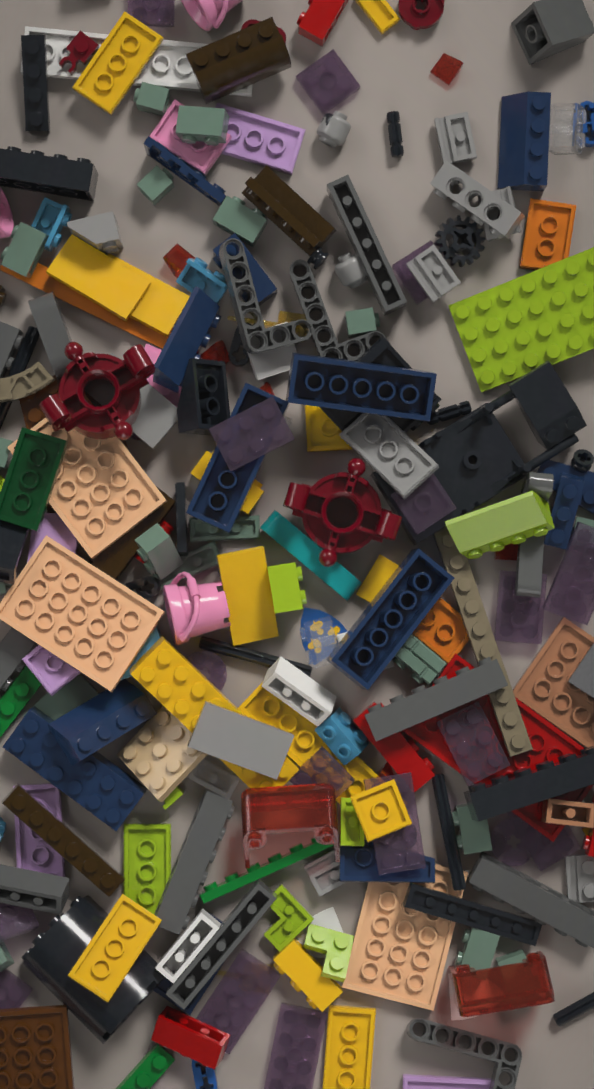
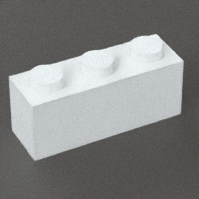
[262,656,336,727]
[155,909,221,983]

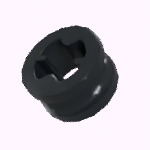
[307,247,329,270]
[571,449,594,473]

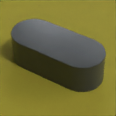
[28,292,73,379]

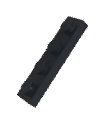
[21,35,50,131]

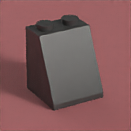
[511,0,594,65]

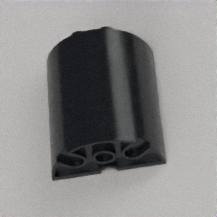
[21,895,166,1044]

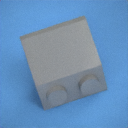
[67,211,123,255]

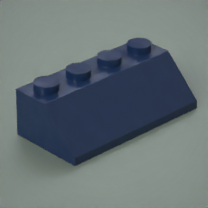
[497,91,551,192]
[153,286,222,393]
[48,679,157,766]

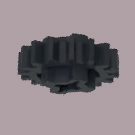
[434,215,486,267]

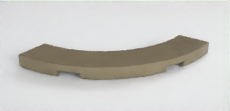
[0,361,55,402]

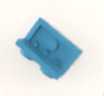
[31,197,72,252]
[176,257,228,304]
[315,707,369,765]

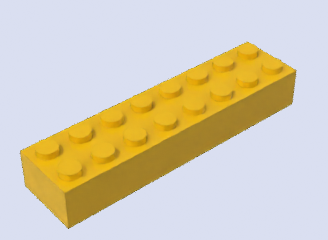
[129,636,299,803]

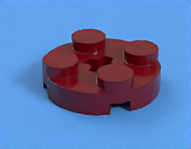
[398,0,444,30]

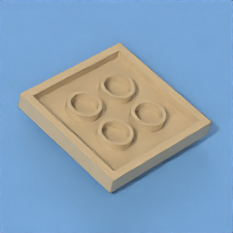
[117,706,207,802]

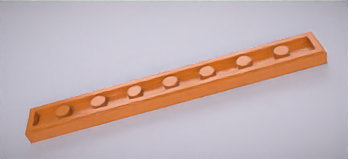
[0,263,172,349]

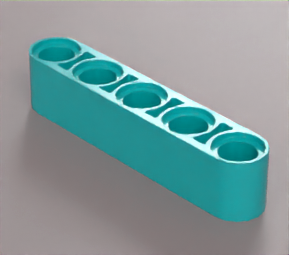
[260,510,362,601]

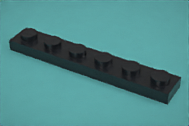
[403,882,542,946]

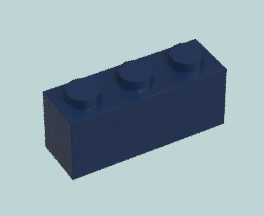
[212,233,277,306]
[544,472,585,550]

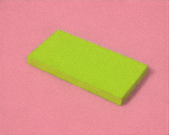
[124,823,171,914]

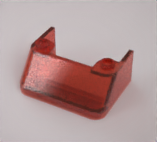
[241,783,340,868]
[449,951,555,1017]

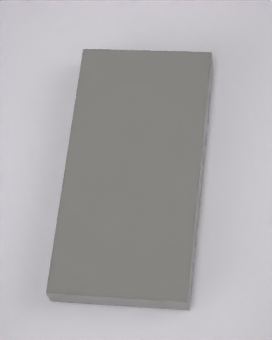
[84,353,178,449]
[340,413,439,500]
[188,701,294,780]

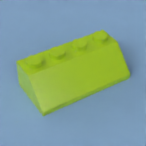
[445,491,555,559]

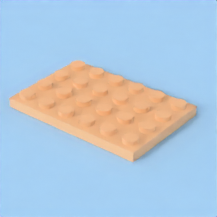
[7,393,168,559]
[0,535,165,692]
[342,863,468,1011]

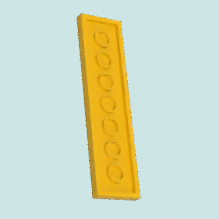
[238,682,407,805]

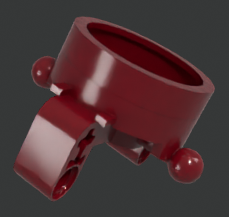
[39,342,155,440]
[283,458,402,567]

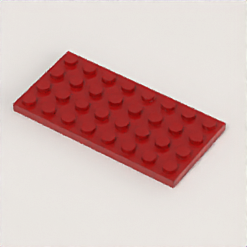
[402,653,594,842]

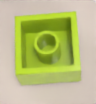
[267,562,307,614]

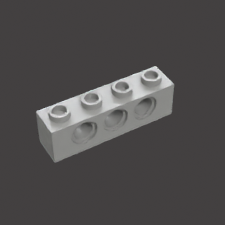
[430,160,525,239]

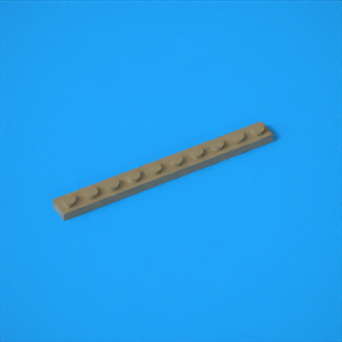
[433,529,533,757]

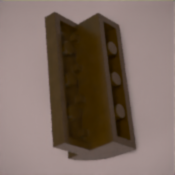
[186,17,291,104]
[242,165,337,256]

